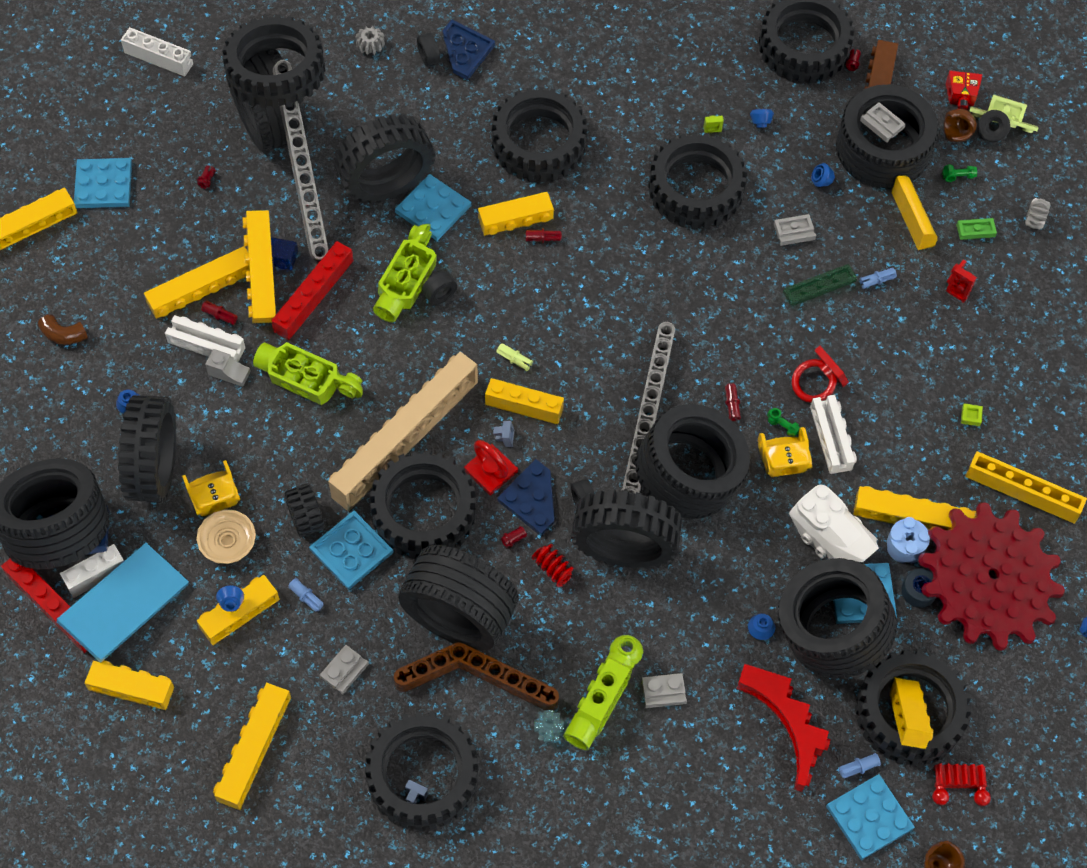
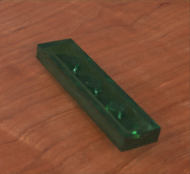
[783,264,857,307]

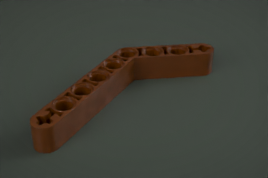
[394,643,559,711]

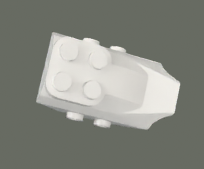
[789,485,879,562]

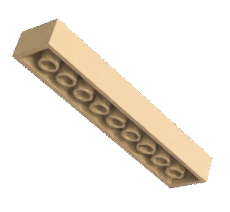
[328,352,478,512]

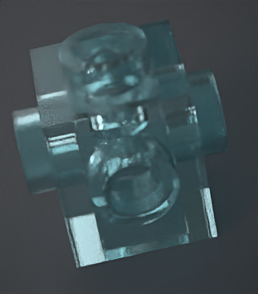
[534,710,564,742]

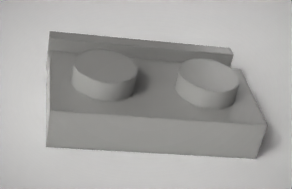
[860,102,905,142]
[774,214,816,246]
[320,645,369,695]
[642,673,687,708]

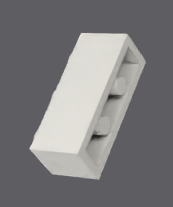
[60,544,124,598]

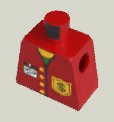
[946,70,982,110]

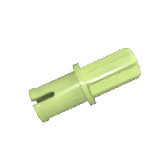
[497,343,533,371]

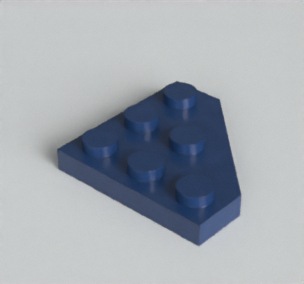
[443,20,495,80]
[497,459,554,536]

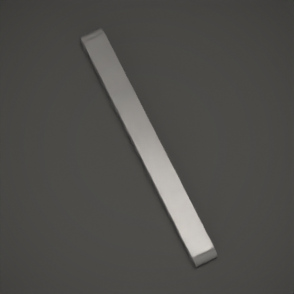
[273,60,328,260]
[622,322,675,494]

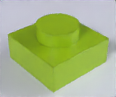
[703,116,723,133]
[961,404,983,426]

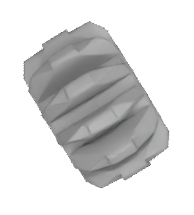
[356,26,385,56]
[1025,198,1050,229]

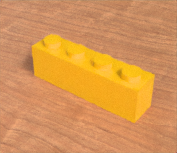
[478,192,554,236]
[485,378,564,424]
[197,575,280,645]
[85,660,174,710]
[890,678,933,749]

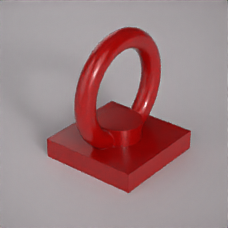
[792,346,849,403]
[464,440,518,496]

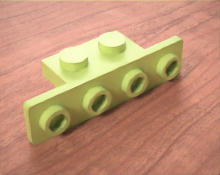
[969,95,1038,133]

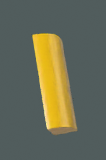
[891,175,937,250]

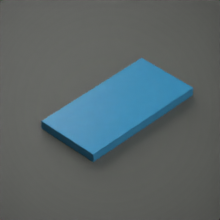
[57,543,189,663]

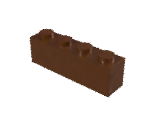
[864,39,899,89]

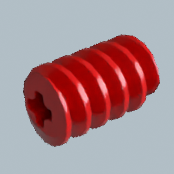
[531,544,574,587]

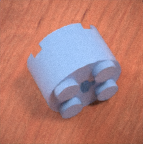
[887,517,930,564]

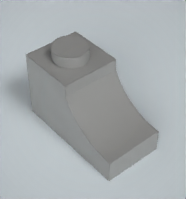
[205,349,251,387]

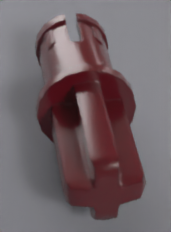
[526,228,562,243]
[201,300,238,325]
[725,383,741,421]

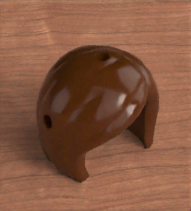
[944,109,977,142]
[924,840,965,868]

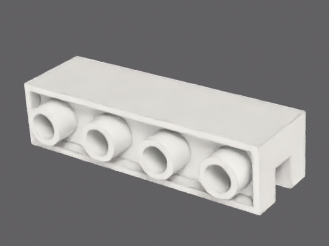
[121,27,193,76]
[165,315,245,362]
[810,395,857,474]

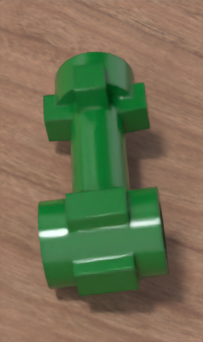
[942,164,977,182]
[767,408,801,437]

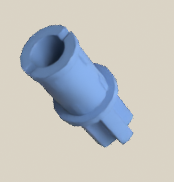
[859,268,897,289]
[288,578,323,612]
[839,753,881,778]

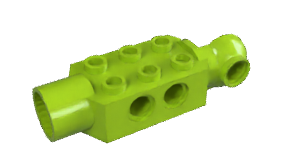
[373,224,437,323]
[253,342,363,405]
[563,635,643,750]

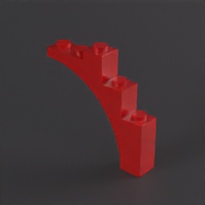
[737,664,831,792]

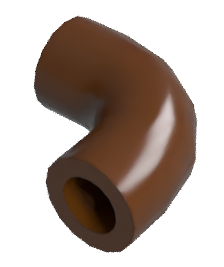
[38,315,88,345]

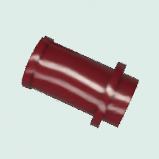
[846,49,861,71]
[197,165,216,189]
[501,526,527,548]

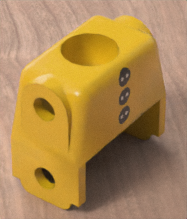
[758,427,812,477]
[182,460,240,517]

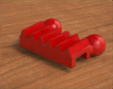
[932,763,991,806]

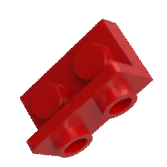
[946,259,977,302]

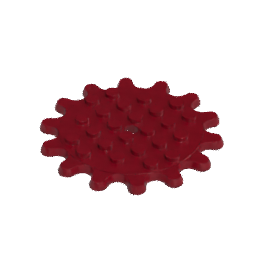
[918,502,1065,651]

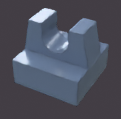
[493,421,515,447]
[405,780,428,804]

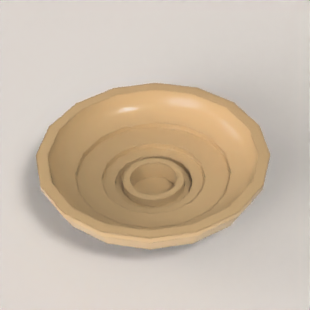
[197,510,256,564]

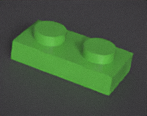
[956,218,997,240]

